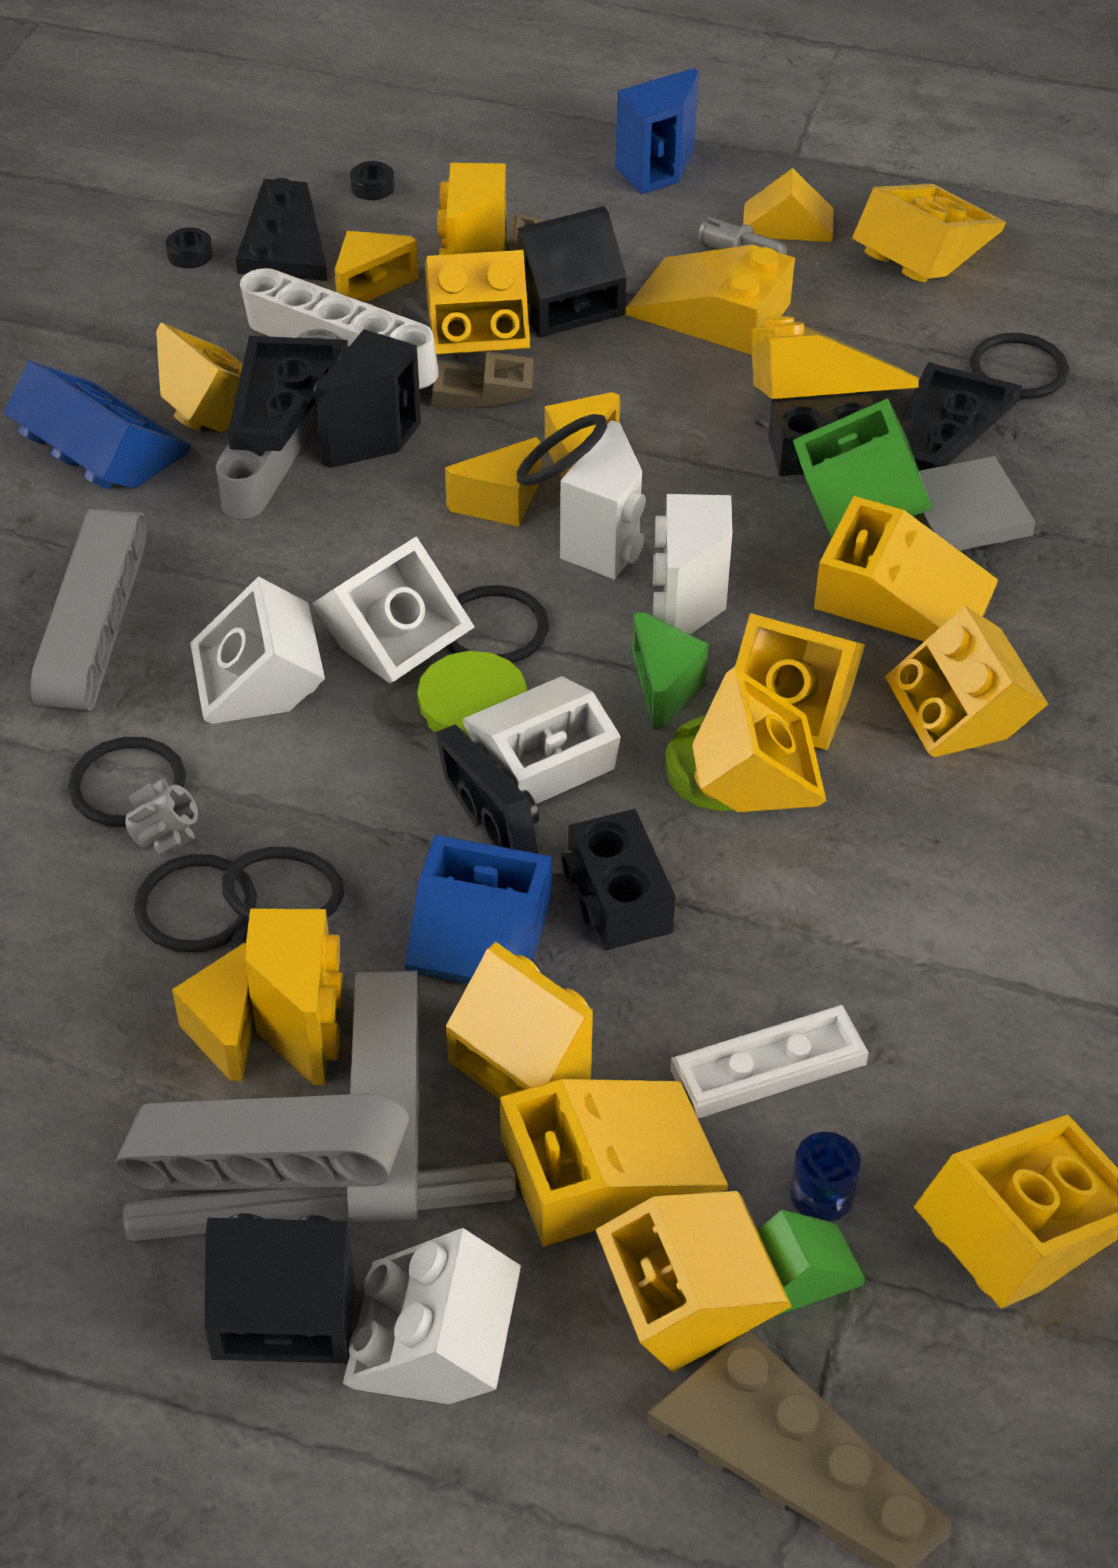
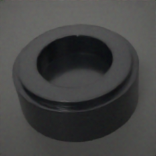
[350,161,395,200]
[166,227,213,269]

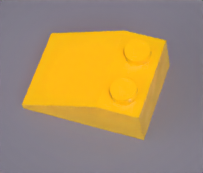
[852,184,1006,282]
[626,245,795,355]
[751,316,919,399]
[914,1114,1118,1309]

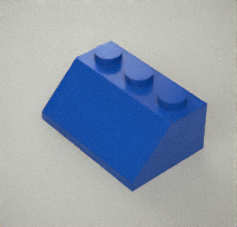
[3,360,191,489]

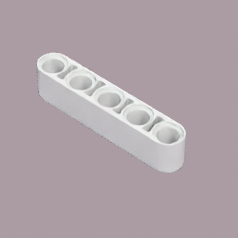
[240,268,439,389]

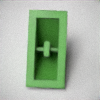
[632,612,709,729]
[758,1210,865,1316]

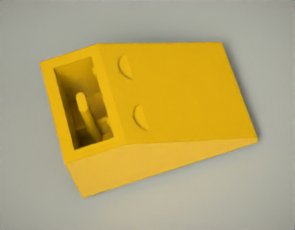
[814,496,998,642]
[500,1079,728,1247]

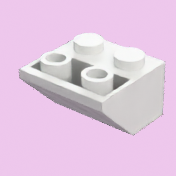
[653,494,732,634]
[463,676,621,804]
[343,1228,521,1404]

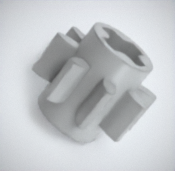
[125,779,198,856]

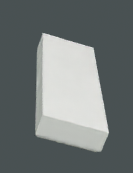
[670,1005,869,1118]

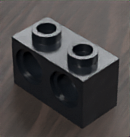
[768,391,874,476]
[561,809,676,951]

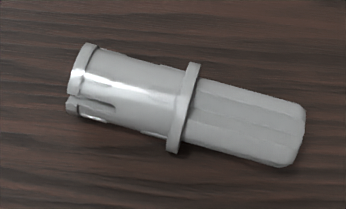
[698,216,787,255]

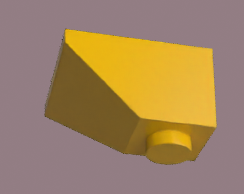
[156,322,243,433]
[735,613,865,750]
[692,667,827,812]

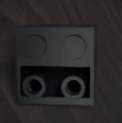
[517,206,627,338]
[313,329,421,468]
[205,1213,356,1364]

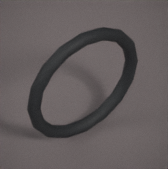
[969,333,1069,399]
[517,414,607,486]
[447,585,549,663]
[68,736,186,827]
[222,847,344,921]
[134,854,257,952]

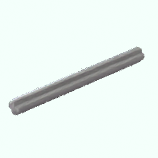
[123,1162,517,1241]

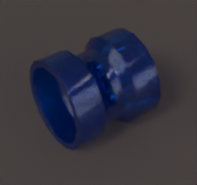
[790,1131,861,1222]

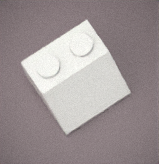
[560,420,646,580]
[312,536,475,684]
[190,576,325,724]

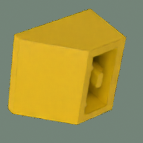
[437,163,507,255]
[425,250,530,355]
[885,606,1048,757]
[244,909,344,1085]
[446,942,593,1100]
[595,1191,792,1372]

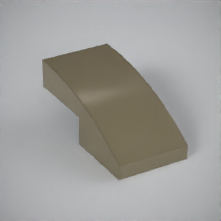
[431,351,534,408]

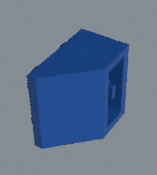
[615,68,699,194]
[405,835,552,984]

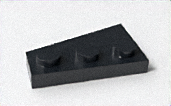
[236,178,328,281]
[228,336,348,451]
[900,362,1022,471]
[436,724,539,854]

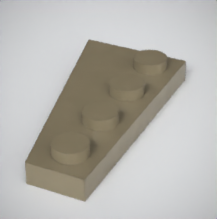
[647,1330,953,1568]

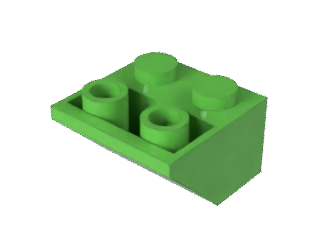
[793,398,933,539]

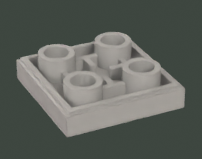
[915,456,1036,551]

